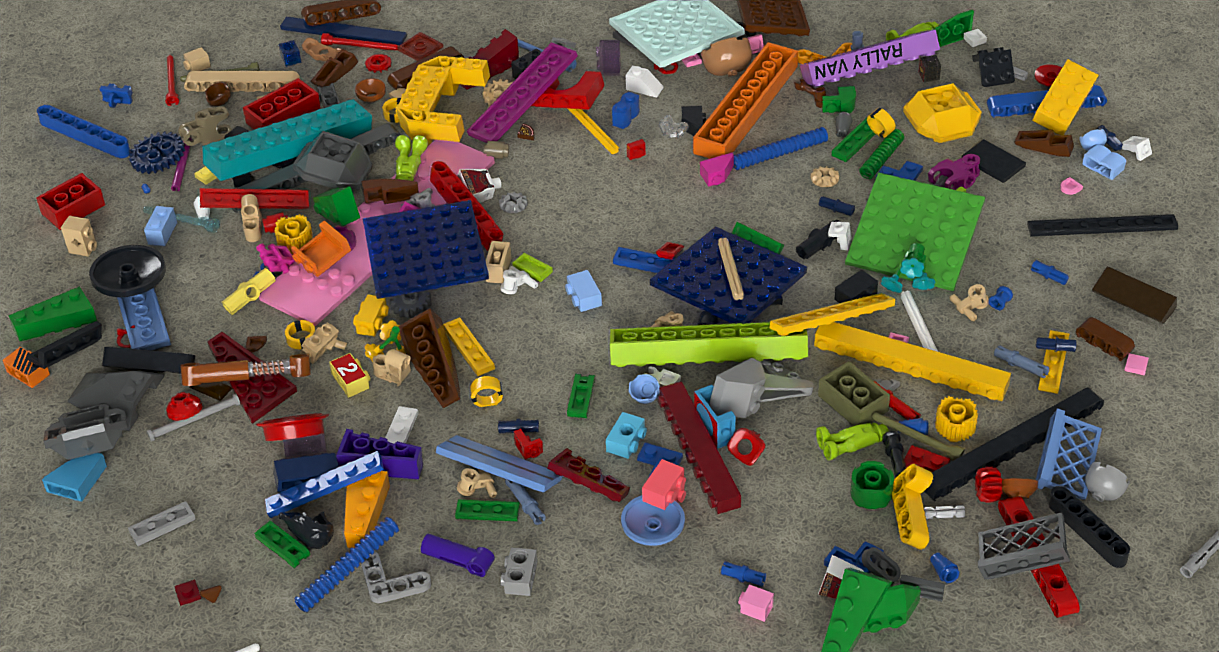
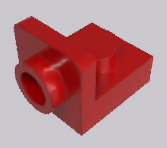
[514,429,543,460]

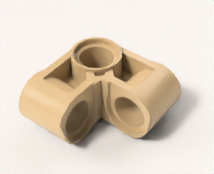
[241,194,262,242]
[373,349,411,386]

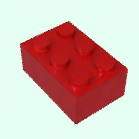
[36,173,105,230]

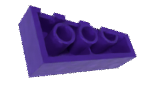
[336,428,423,479]

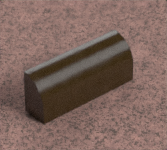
[1092,266,1177,324]

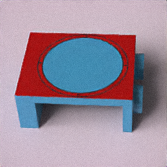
[694,385,736,449]

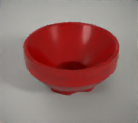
[166,392,203,421]

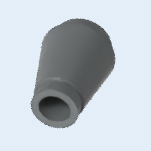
[835,112,852,137]

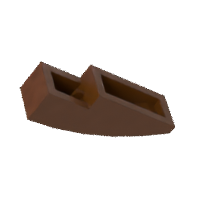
[311,49,358,87]
[1014,130,1074,157]
[361,179,419,204]

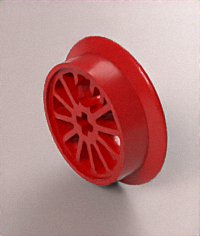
[256,413,329,441]

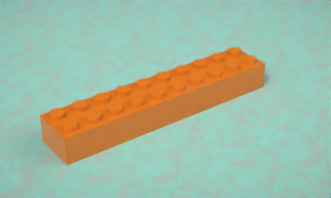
[693,42,798,159]

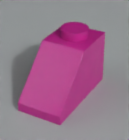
[700,153,734,187]

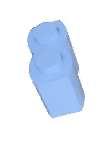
[1082,144,1126,180]

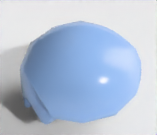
[1079,129,1107,151]
[629,374,660,404]

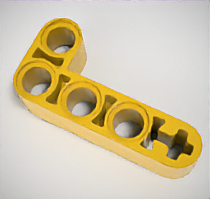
[891,464,933,550]

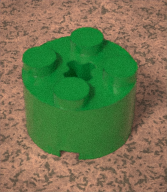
[850,461,894,509]

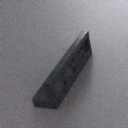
[27,321,102,369]

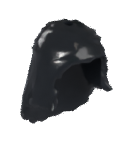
[279,512,334,549]

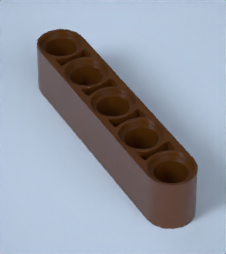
[301,0,381,26]
[387,46,464,90]

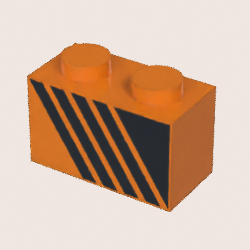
[3,347,50,388]

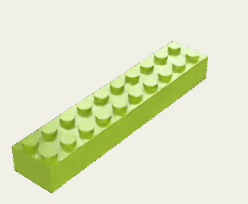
[610,322,808,367]

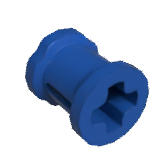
[989,286,1013,311]

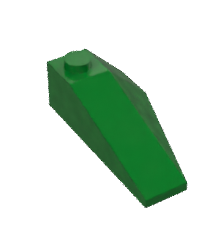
[932,10,974,47]

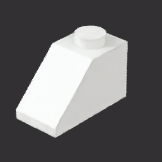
[626,65,664,98]

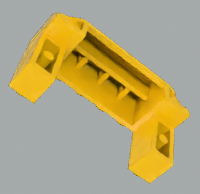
[396,56,490,145]

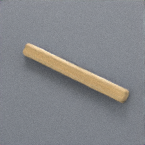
[718,238,744,300]

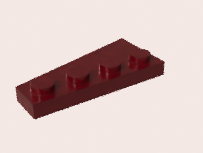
[547,448,630,502]

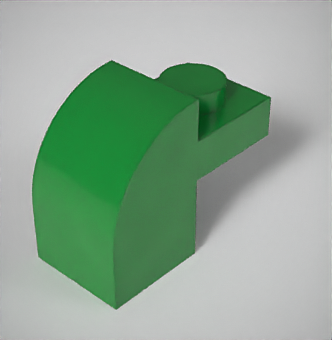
[822,86,856,114]

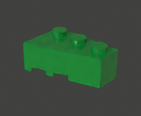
[313,186,361,227]

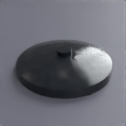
[89,245,166,297]

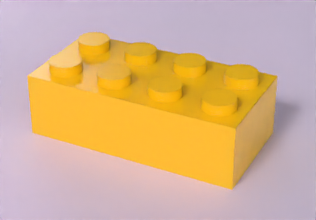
[1032,59,1099,135]

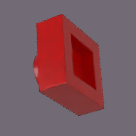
[627,139,646,160]

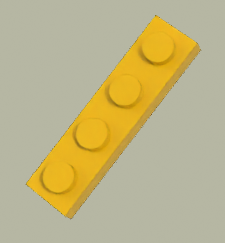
[443,317,495,377]
[1038,330,1070,394]

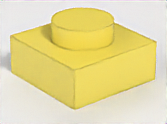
[194,166,217,185]

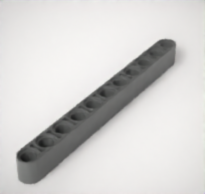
[231,123,401,213]

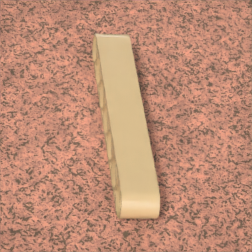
[184,71,300,92]

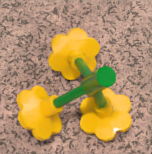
[365,320,406,362]

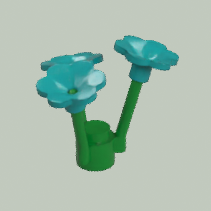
[881,243,935,293]

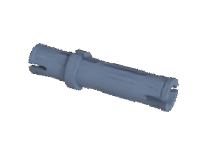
[994,345,1049,378]
[505,479,546,525]

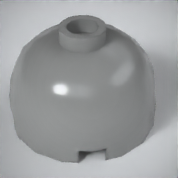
[1085,462,1130,502]

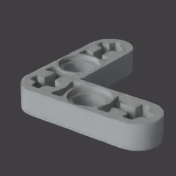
[361,551,431,603]

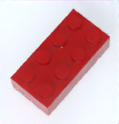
[243,78,321,130]

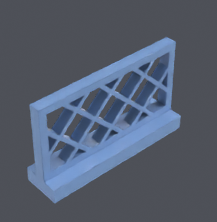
[1036,408,1102,500]

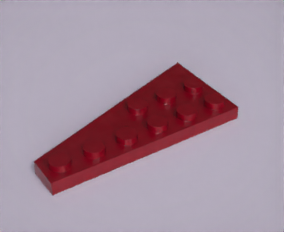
[207,332,297,424]

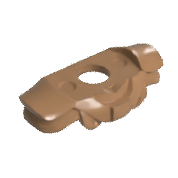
[302,38,341,61]

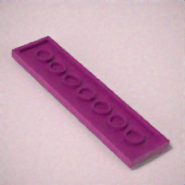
[467,42,578,143]

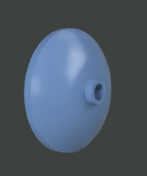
[621,495,685,546]

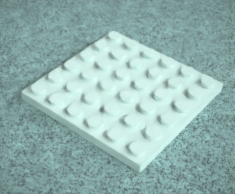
[609,0,745,68]

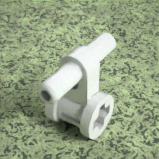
[500,266,538,294]

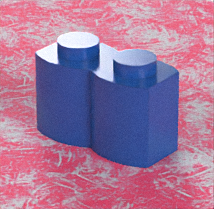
[612,92,640,129]

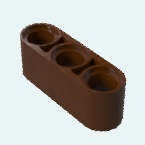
[1076,317,1135,361]

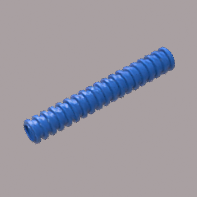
[733,127,828,170]
[294,517,399,613]

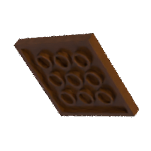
[736,0,810,36]

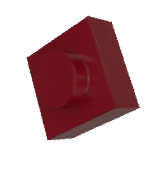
[174,579,201,606]

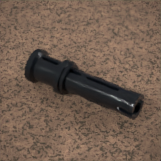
[882,431,906,478]

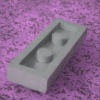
[128,501,196,547]

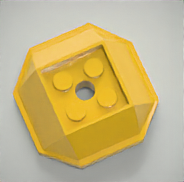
[903,83,982,143]

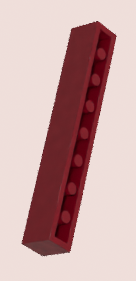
[657,381,741,514]

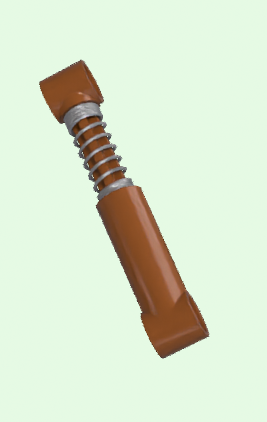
[180,354,311,386]

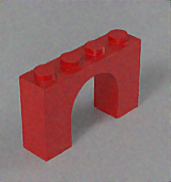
[531,71,605,110]

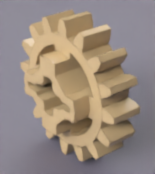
[483,79,513,107]

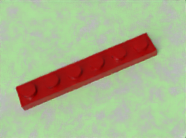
[199,188,309,209]

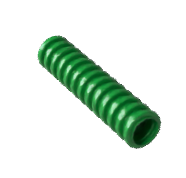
[859,129,905,179]

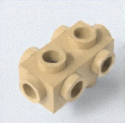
[300,322,347,364]

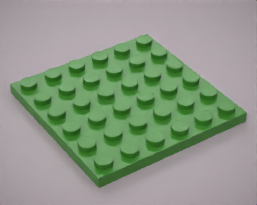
[845,172,985,291]

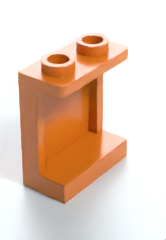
[291,220,351,277]

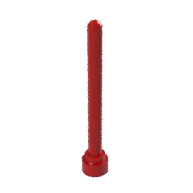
[321,33,398,51]
[165,55,179,106]

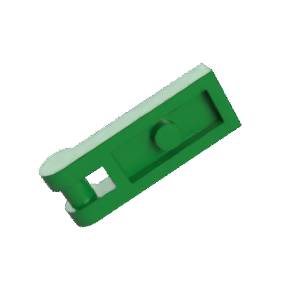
[567,373,595,418]
[254,521,311,568]

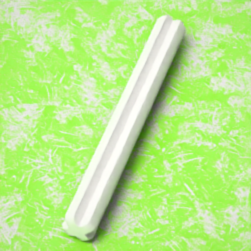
[901,290,938,352]

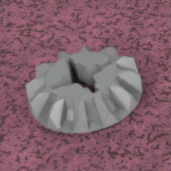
[499,191,528,213]

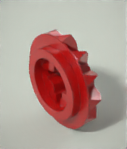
[365,54,392,73]

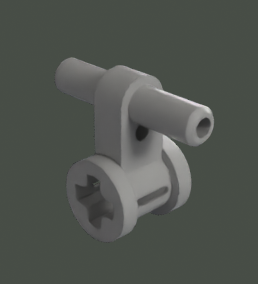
[401,188,436,214]

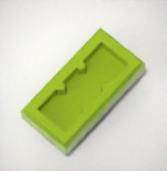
[512,253,553,282]

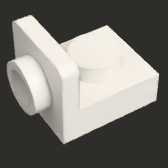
[1122,136,1152,161]
[828,222,852,251]

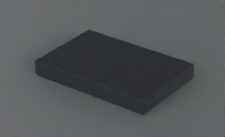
[961,139,1026,183]

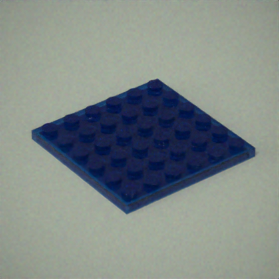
[363,200,489,299]
[650,226,807,324]

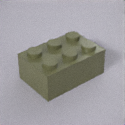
[818,361,890,426]

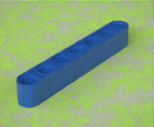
[986,85,1107,118]
[37,105,131,158]

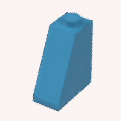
[42,452,107,502]

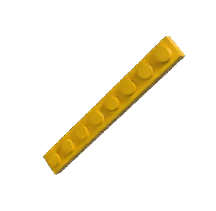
[770,293,895,336]

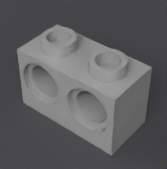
[501,548,538,596]

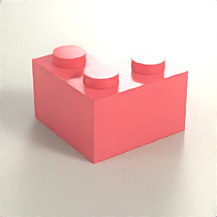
[642,459,686,510]

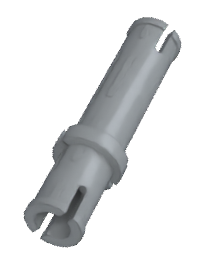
[1180,530,1219,578]

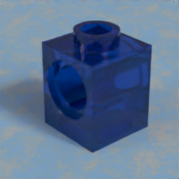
[278,40,302,67]

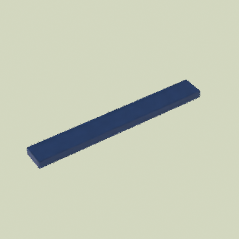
[280,17,407,46]

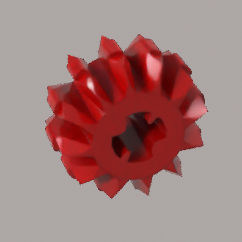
[975,467,1003,503]

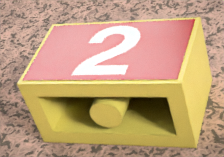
[329,353,370,398]

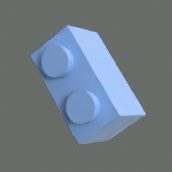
[144,206,177,246]
[565,270,602,312]

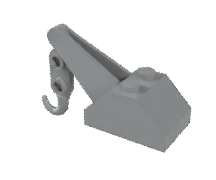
[709,358,814,418]

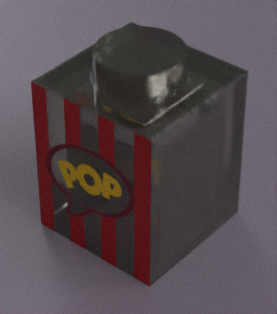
[919,55,941,82]

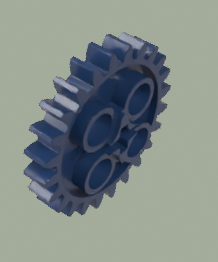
[129,131,185,174]

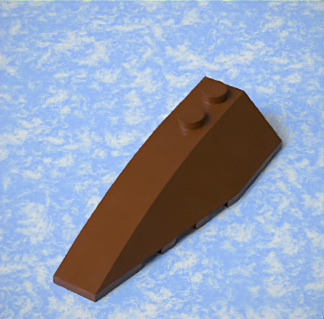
[398,309,461,408]

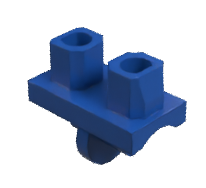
[100,83,133,108]

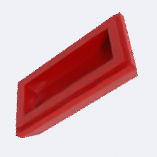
[656,242,684,260]

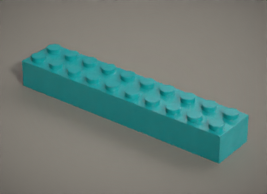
[202,99,372,181]

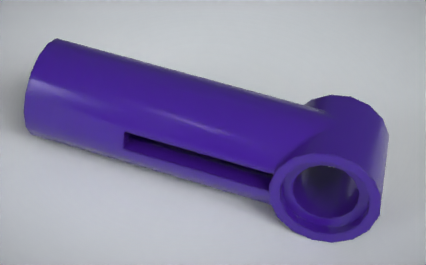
[421,534,495,577]

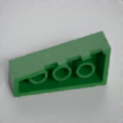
[8,286,98,341]
[821,568,893,652]

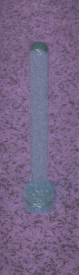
[143,206,220,233]

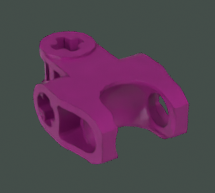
[928,154,980,190]

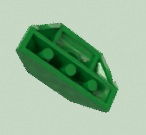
[863,584,921,633]

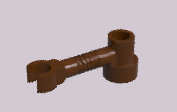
[794,79,826,108]

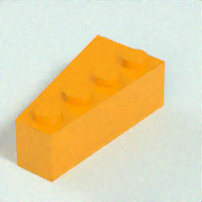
[344,471,390,548]

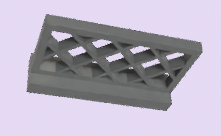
[978,512,1070,580]

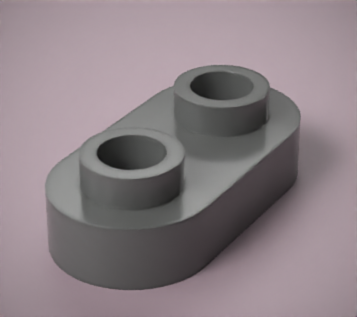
[862,547,901,583]

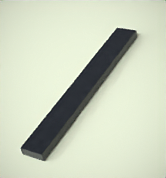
[1027,214,1179,237]

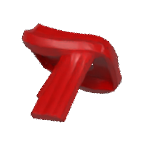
[727,428,766,466]

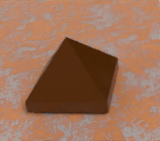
[200,585,222,603]

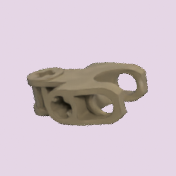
[178,106,232,146]

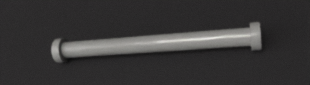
[147,394,240,442]

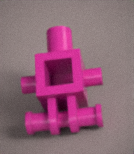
[256,243,295,274]

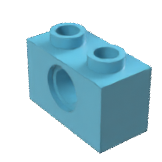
[606,412,647,459]

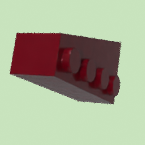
[460,29,519,90]

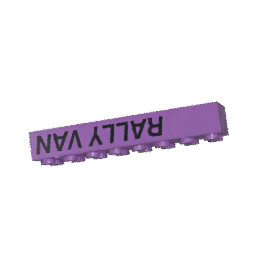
[800,30,940,87]

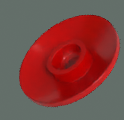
[1034,64,1062,87]

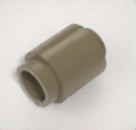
[484,141,509,159]

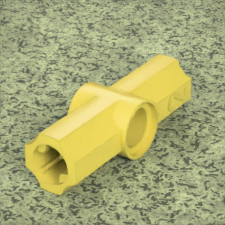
[222,268,276,315]

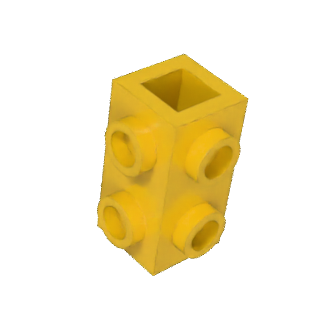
[353,294,389,337]

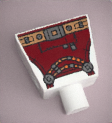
[457,169,501,203]
[818,555,864,599]

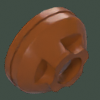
[355,78,386,102]
[1002,478,1038,499]

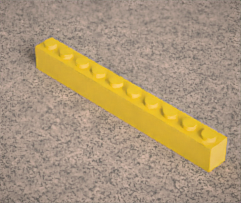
[814,322,1011,401]

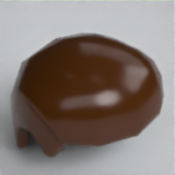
[205,82,231,107]

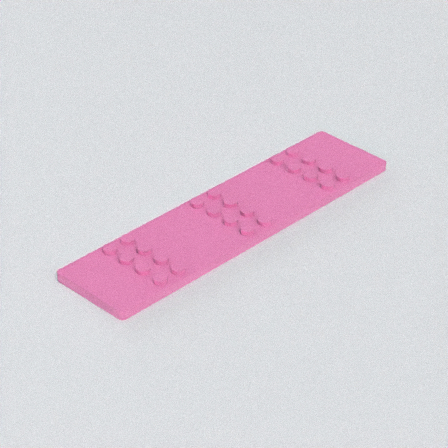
[259,140,495,326]

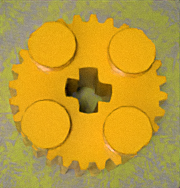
[274,214,313,254]
[935,396,978,442]

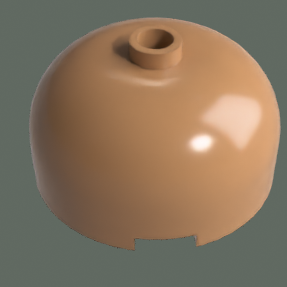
[701,37,752,77]

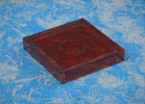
[397,32,443,61]

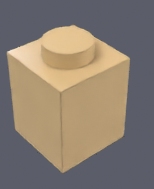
[183,47,211,71]

